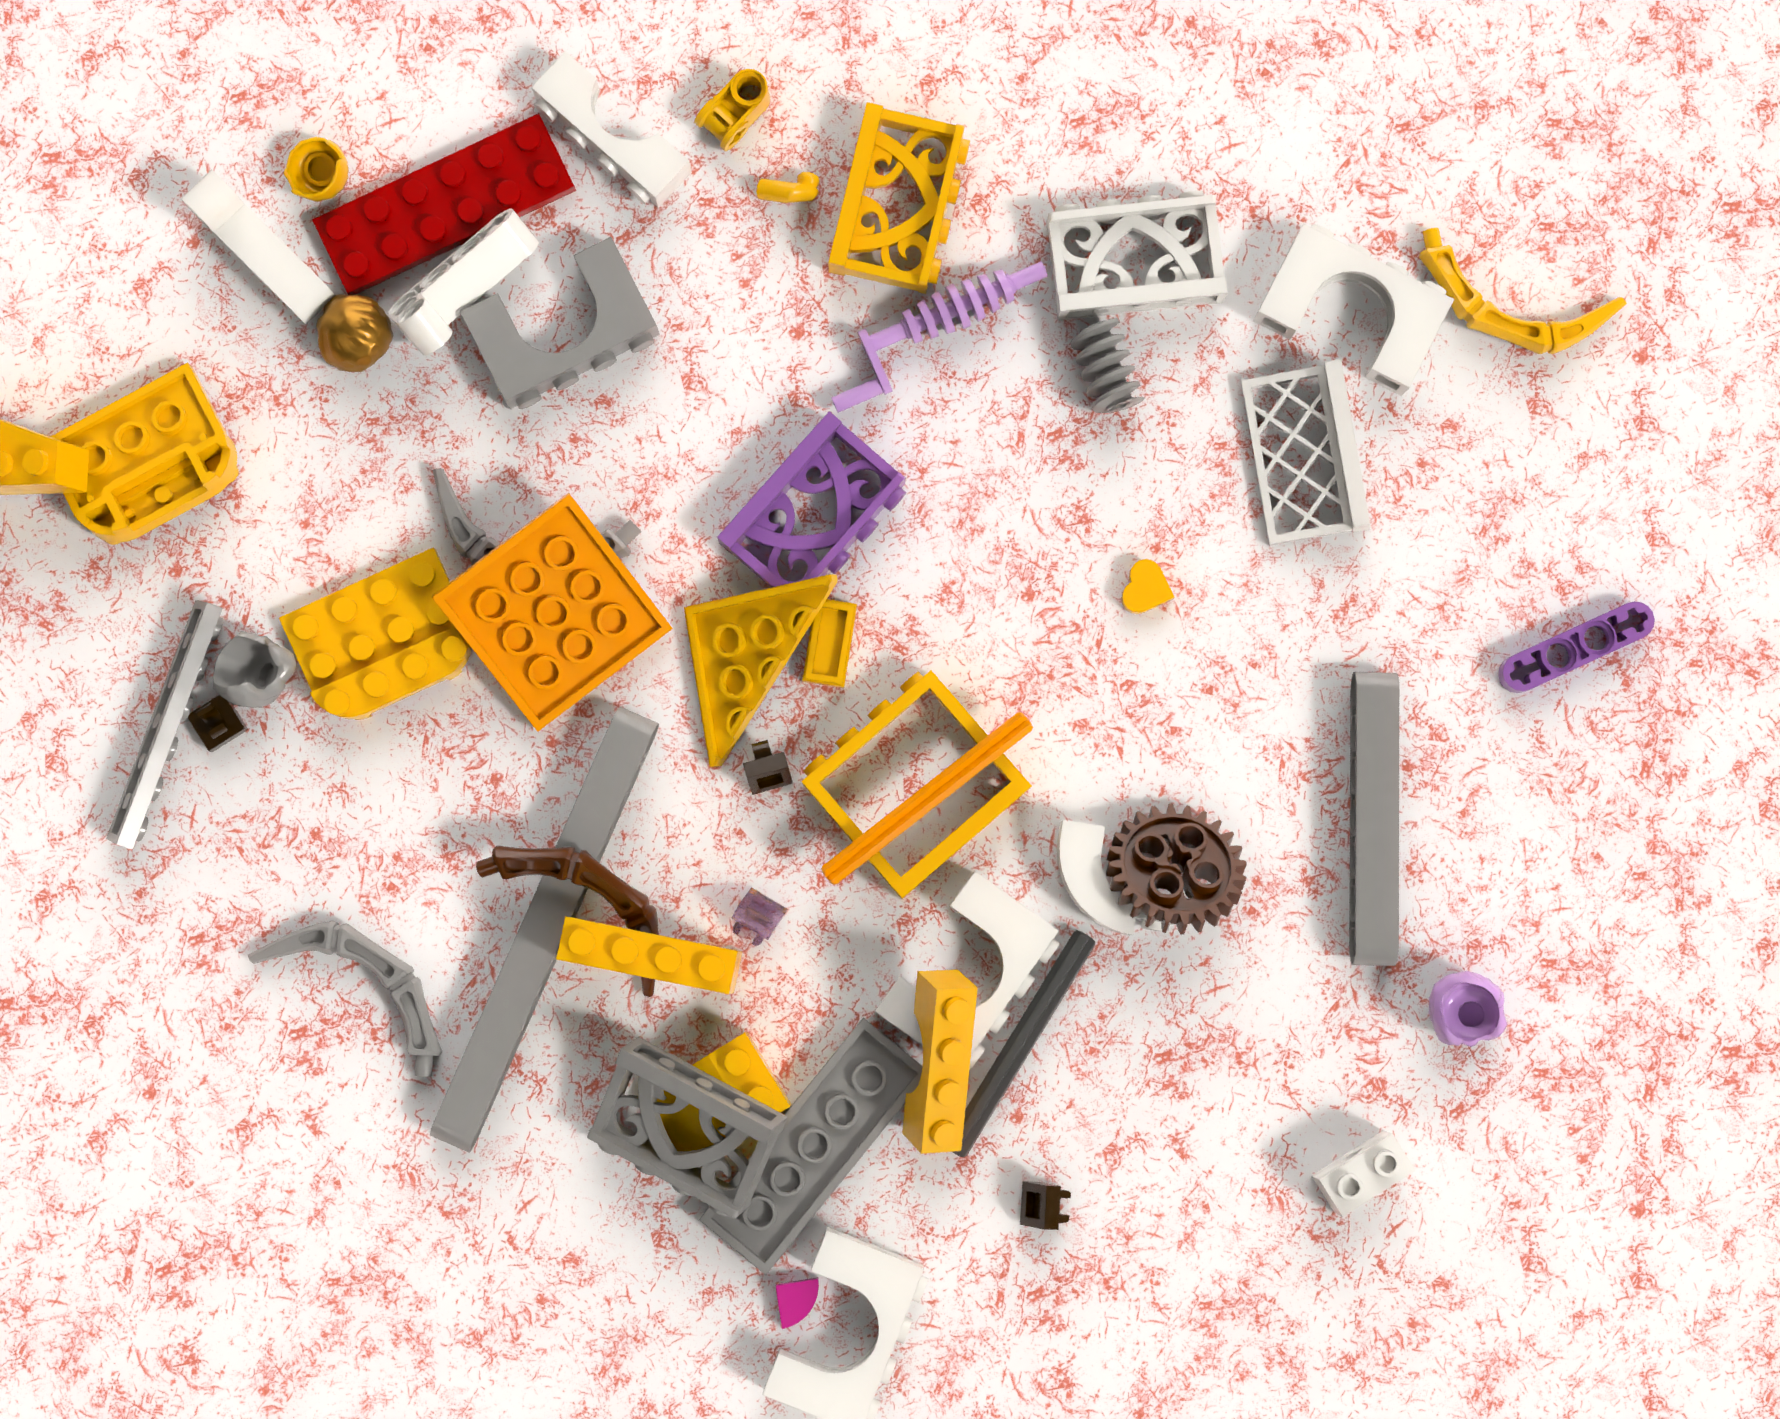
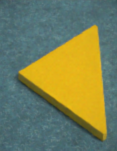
[684,574,838,767]

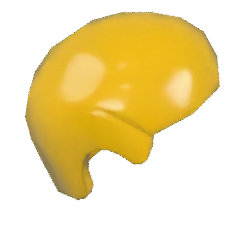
[283,137,349,202]

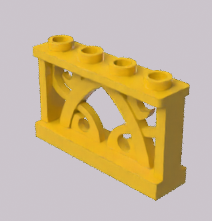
[828,102,970,294]

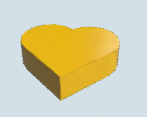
[1121,559,1175,614]

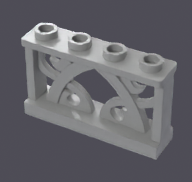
[587,1037,788,1218]

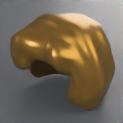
[316,294,393,372]

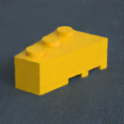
[0,419,89,495]

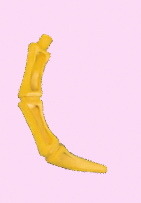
[1419,228,1627,354]

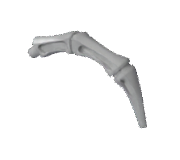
[433,468,641,565]
[248,921,442,1077]

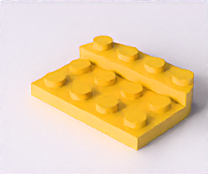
[51,362,239,545]
[279,547,472,720]

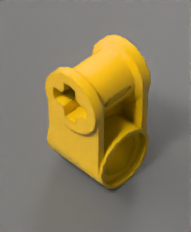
[694,69,770,151]

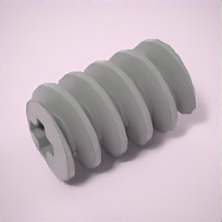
[1070,318,1145,413]

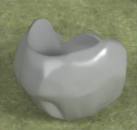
[213,631,296,708]

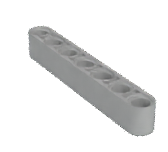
[1349,672,1400,966]

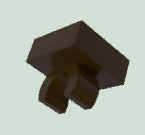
[188,695,248,752]
[743,740,793,795]
[1020,1181,1071,1230]

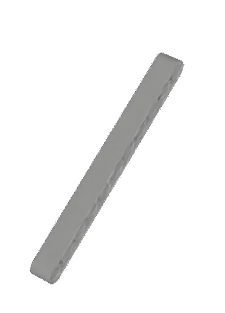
[430,707,659,1153]

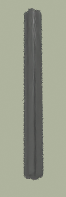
[953,930,1096,1158]

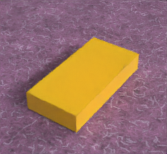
[802,599,857,688]

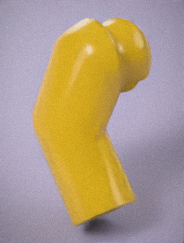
[756,172,820,203]

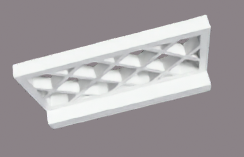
[1241,359,1370,546]

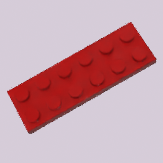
[312,113,576,295]

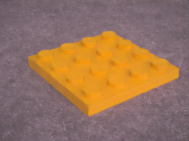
[432,492,673,732]

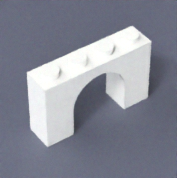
[1253,223,1454,396]
[875,871,1060,1069]
[762,1226,928,1419]

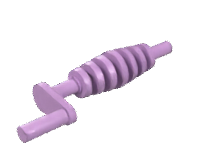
[831,261,1048,413]

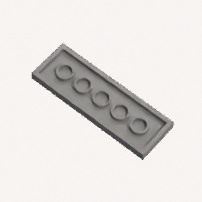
[699,1017,922,1275]

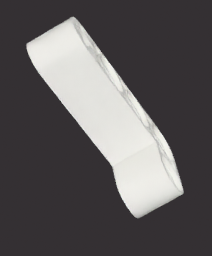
[181,169,336,325]
[387,209,539,355]

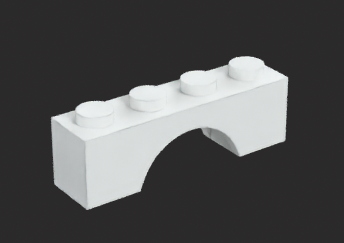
[531,51,692,209]

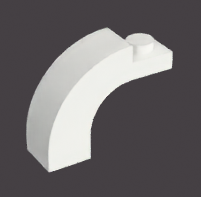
[1057,820,1176,936]

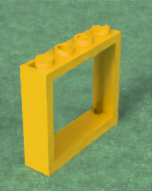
[801,670,1032,899]

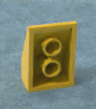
[657,1031,791,1151]

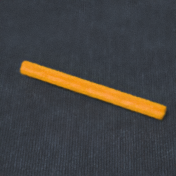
[821,712,1033,885]

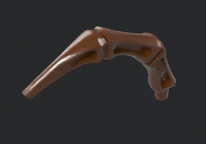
[476,846,659,997]

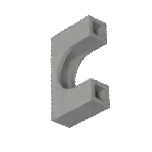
[460,237,660,409]

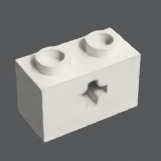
[1312,1130,1416,1217]

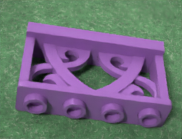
[717,411,906,587]

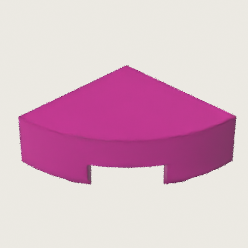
[775,1277,819,1329]

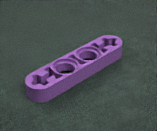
[1498,601,1655,693]

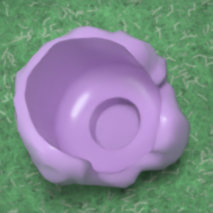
[1429,971,1508,1047]

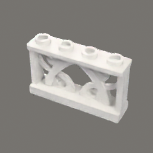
[1046,190,1228,321]

